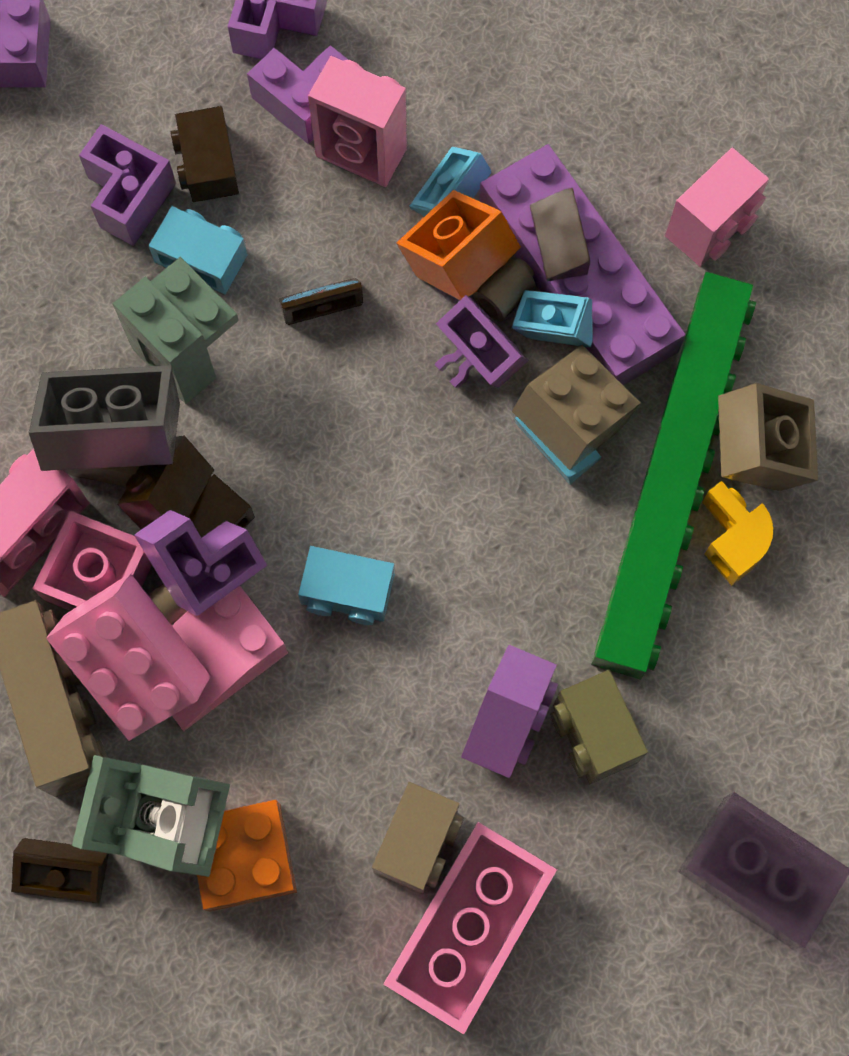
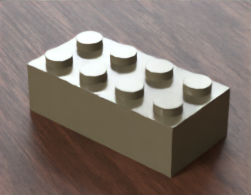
[0,600,107,797]

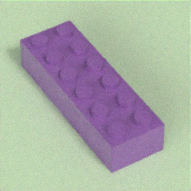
[479,144,686,386]

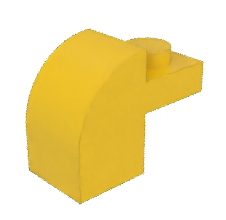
[702,481,773,586]

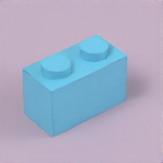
[149,206,248,294]
[298,546,395,625]

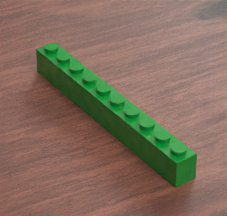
[591,272,756,680]

